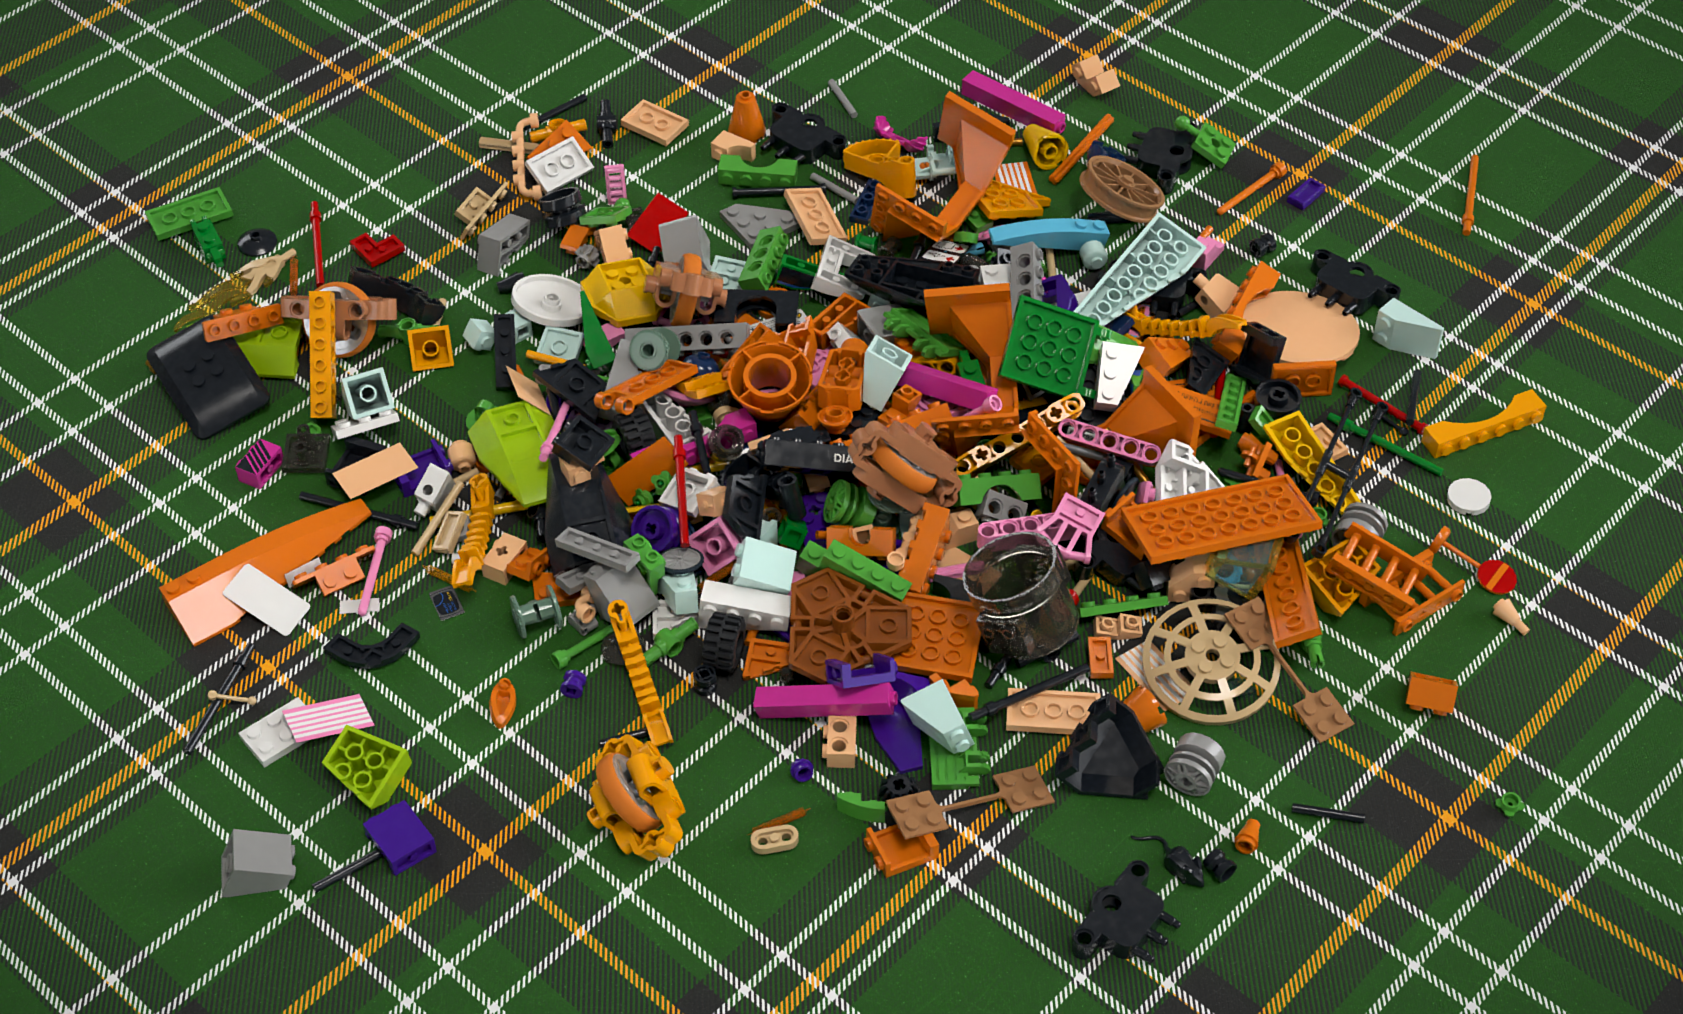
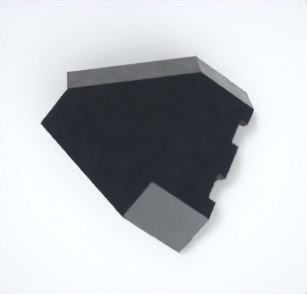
[1055,693,1165,800]

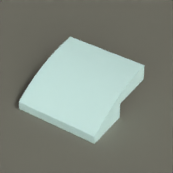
[710,255,746,289]

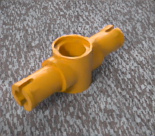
[529,118,587,143]

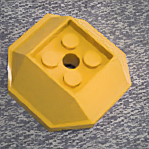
[580,257,668,328]

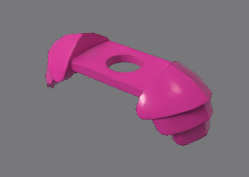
[873,116,928,153]

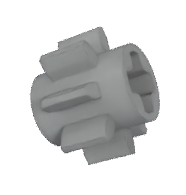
[575,244,600,269]

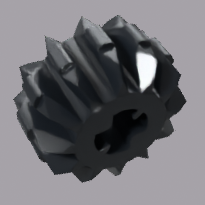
[879,770,919,805]

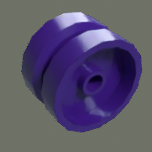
[631,505,681,554]

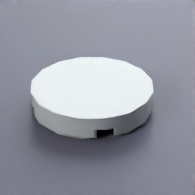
[1447,478,1491,515]

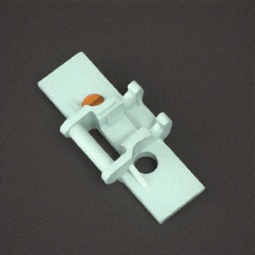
[915,144,956,181]

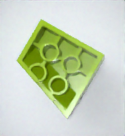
[322,724,412,810]

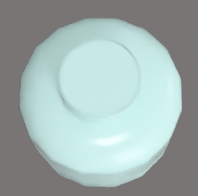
[1079,240,1108,270]

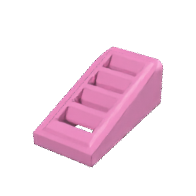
[604,164,627,205]

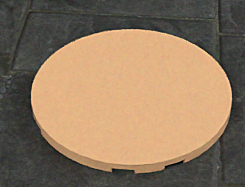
[1243,291,1360,363]

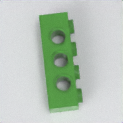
[737,226,789,290]

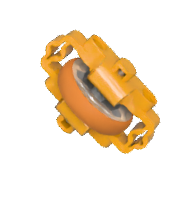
[587,734,685,861]

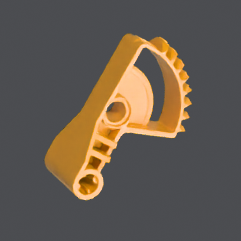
[843,138,917,198]

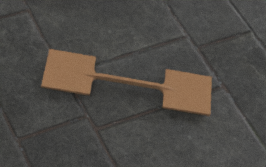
[1224,596,1355,743]
[886,765,1055,839]

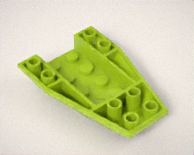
[187,317,305,379]
[467,400,560,508]

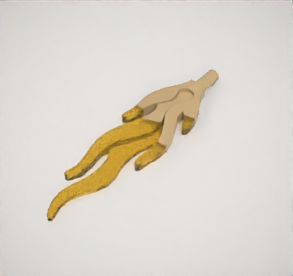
[174,248,297,332]

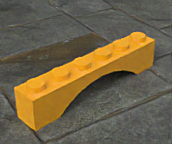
[1421,389,1546,459]

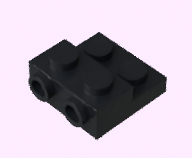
[551,414,615,472]

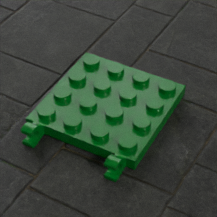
[998,295,1112,402]

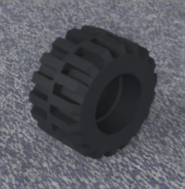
[613,407,656,462]
[702,611,746,673]

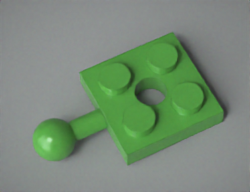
[1175,116,1236,169]
[579,198,632,228]

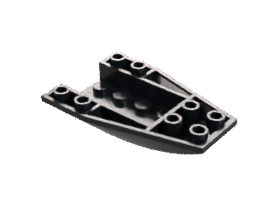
[844,254,980,312]
[545,454,632,578]

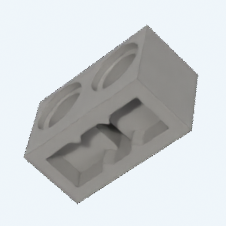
[975,489,1028,523]

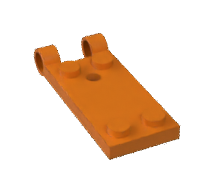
[594,359,699,415]

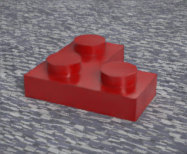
[349,233,405,268]

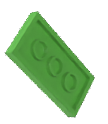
[144,187,233,241]

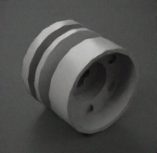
[1331,502,1388,553]
[1164,733,1226,796]

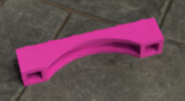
[630,408,758,468]

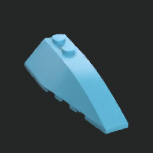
[988,218,1110,250]

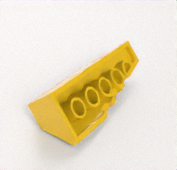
[1263,411,1361,515]

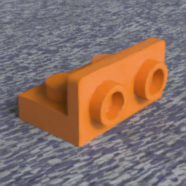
[506,547,551,581]

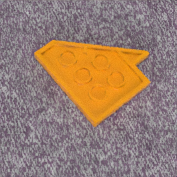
[977,180,1051,220]

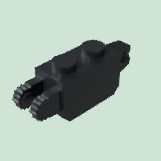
[755,426,831,461]

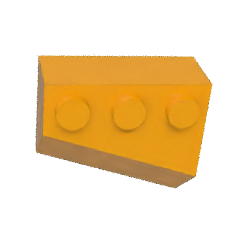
[1305,539,1381,617]

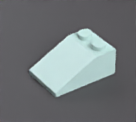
[1373,298,1444,359]

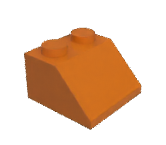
[1405,671,1458,716]

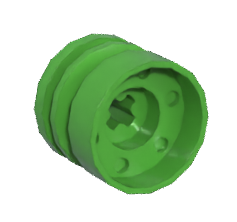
[823,479,878,528]

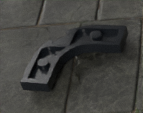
[323,623,421,669]

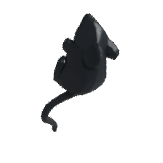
[1131,836,1204,888]

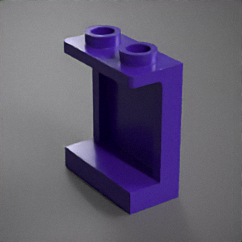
[394,439,454,498]
[825,653,898,688]
[363,800,437,876]

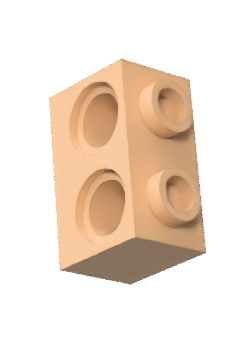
[822,715,857,768]

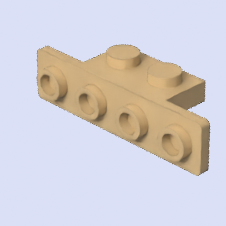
[454,181,509,240]

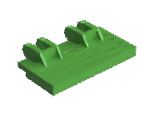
[883,308,968,358]
[929,707,991,790]

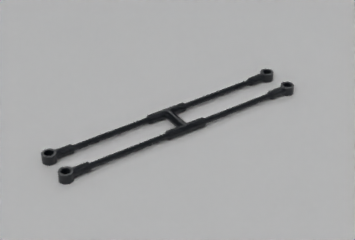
[1283,388,1389,559]

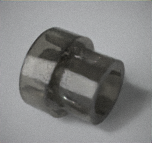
[706,424,744,463]

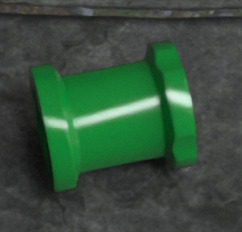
[855,232,878,254]

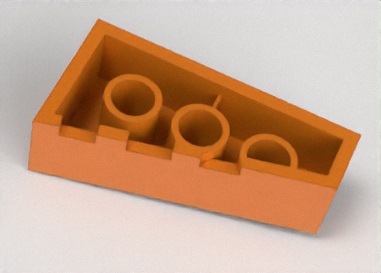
[778,384,823,430]

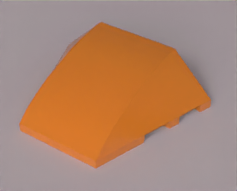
[774,315,818,370]

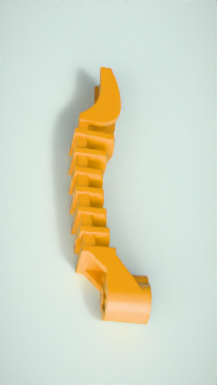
[607,600,674,747]

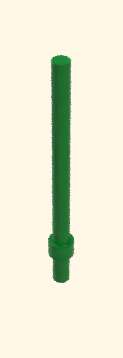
[1327,412,1444,476]

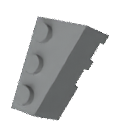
[477,213,530,277]

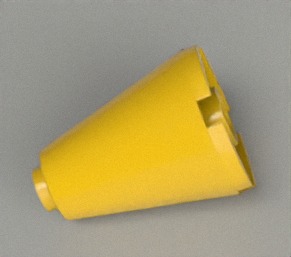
[1023,124,1069,170]

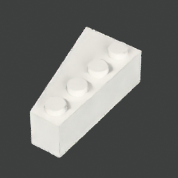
[697,580,791,631]

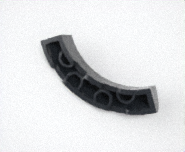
[348,265,445,326]

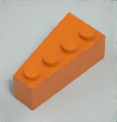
[898,502,952,595]

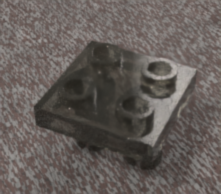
[281,424,331,473]

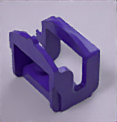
[1042,274,1079,312]

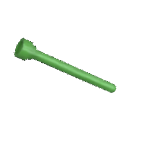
[550,624,615,670]

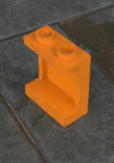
[1101,492,1146,560]
[864,824,939,878]

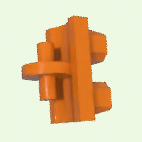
[1241,441,1279,479]

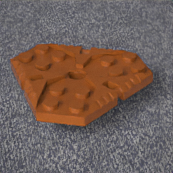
[789,567,912,685]

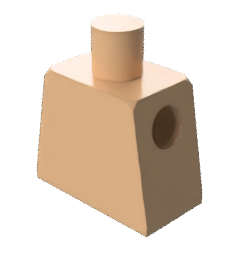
[1193,273,1241,318]

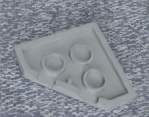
[720,204,801,249]

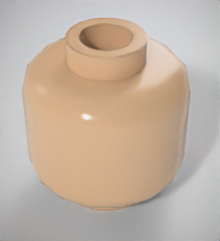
[447,440,477,473]

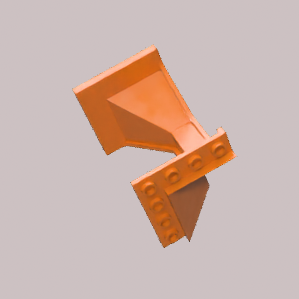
[870,91,1016,242]
[924,283,1020,457]
[1020,365,1201,513]

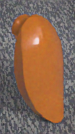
[489,678,516,729]

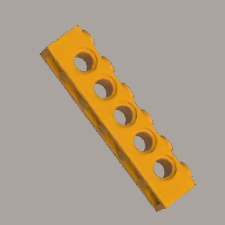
[309,291,337,419]

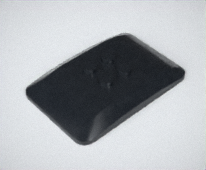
[147,314,270,440]

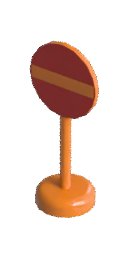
[1428,526,1517,595]

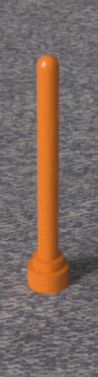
[1216,161,1287,215]

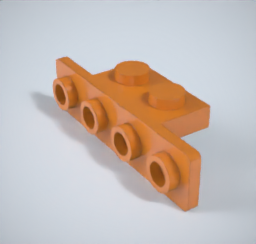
[202,303,284,342]
[291,545,375,597]

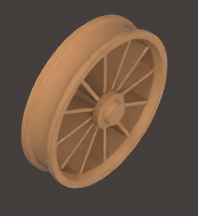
[1079,155,1165,223]

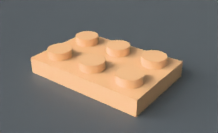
[620,99,689,146]

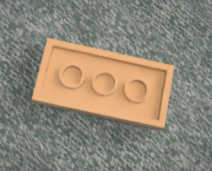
[784,188,848,245]
[1006,688,1101,734]

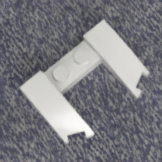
[810,235,875,300]

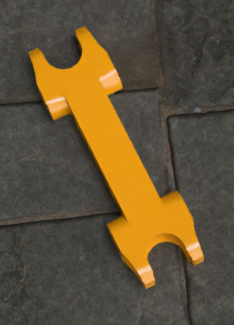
[955,393,1086,478]

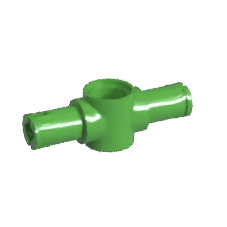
[378,318,439,345]
[643,617,699,667]
[1299,626,1325,669]

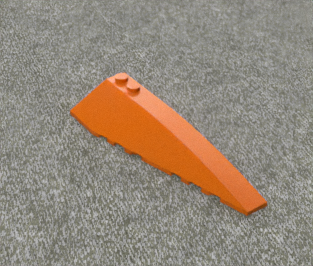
[159,498,372,647]

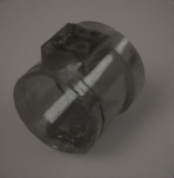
[962,532,1079,660]

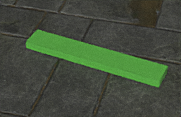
[1215,373,1247,432]

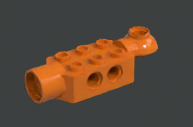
[818,338,868,434]

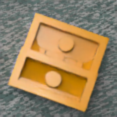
[675,372,729,399]

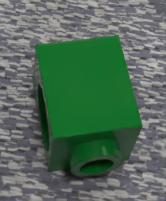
[777,514,808,550]

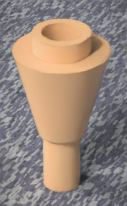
[1493,598,1530,636]

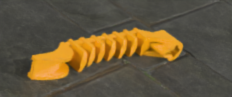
[1123,305,1247,338]
[452,473,495,588]

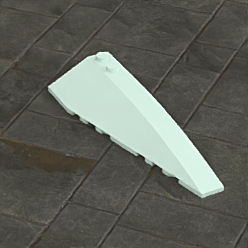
[1073,212,1207,326]

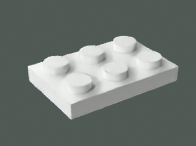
[525,136,594,195]
[330,409,400,439]
[238,697,309,768]

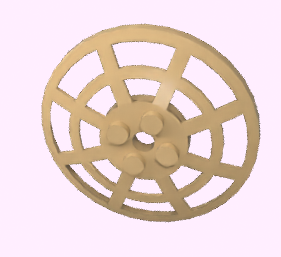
[1142,599,1281,726]

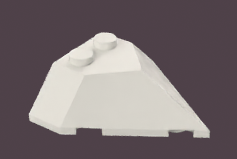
[1155,439,1225,501]

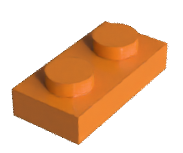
[1087,637,1114,679]

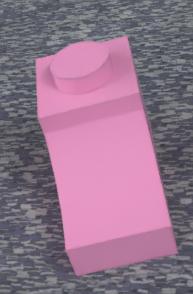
[1192,236,1225,270]

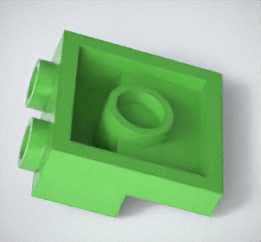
[623,533,666,595]

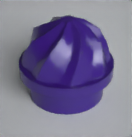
[790,757,814,782]

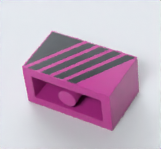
[235,439,285,489]

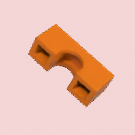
[826,525,896,560]

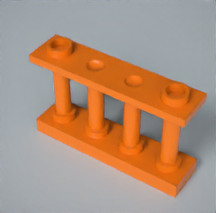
[1324,521,1431,616]
[1359,549,1465,636]

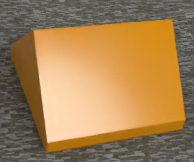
[407,325,454,371]

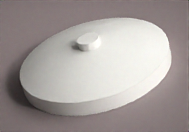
[511,274,583,327]

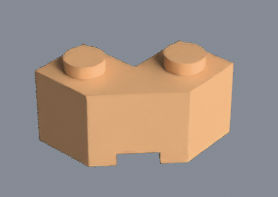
[1071,55,1120,97]
[1165,553,1217,602]

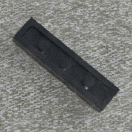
[493,314,517,391]

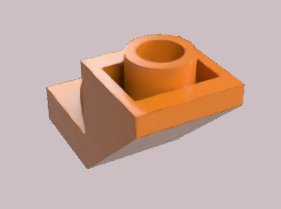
[560,223,596,255]
[877,384,922,426]
[929,673,979,710]

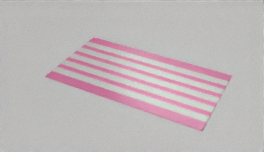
[282,694,375,743]

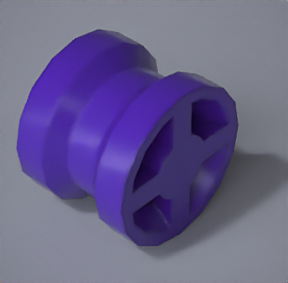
[560,670,587,698]

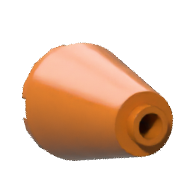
[728,90,766,143]
[1123,685,1167,733]

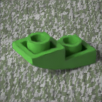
[837,792,885,823]

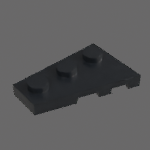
[1184,337,1230,395]

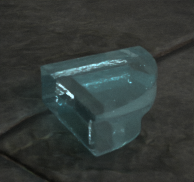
[1228,676,1256,698]

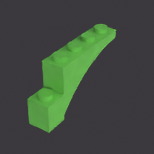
[795,539,912,602]

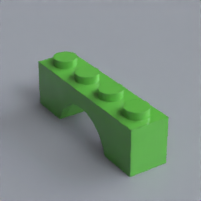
[718,154,798,188]
[953,469,1042,507]

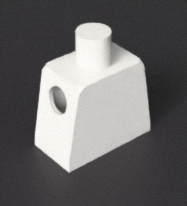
[414,463,455,518]

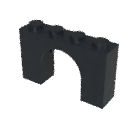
[714,289,800,337]

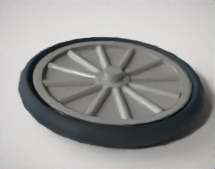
[1111,477,1139,509]
[661,547,704,575]

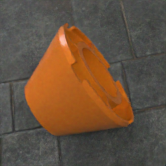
[727,340,813,423]

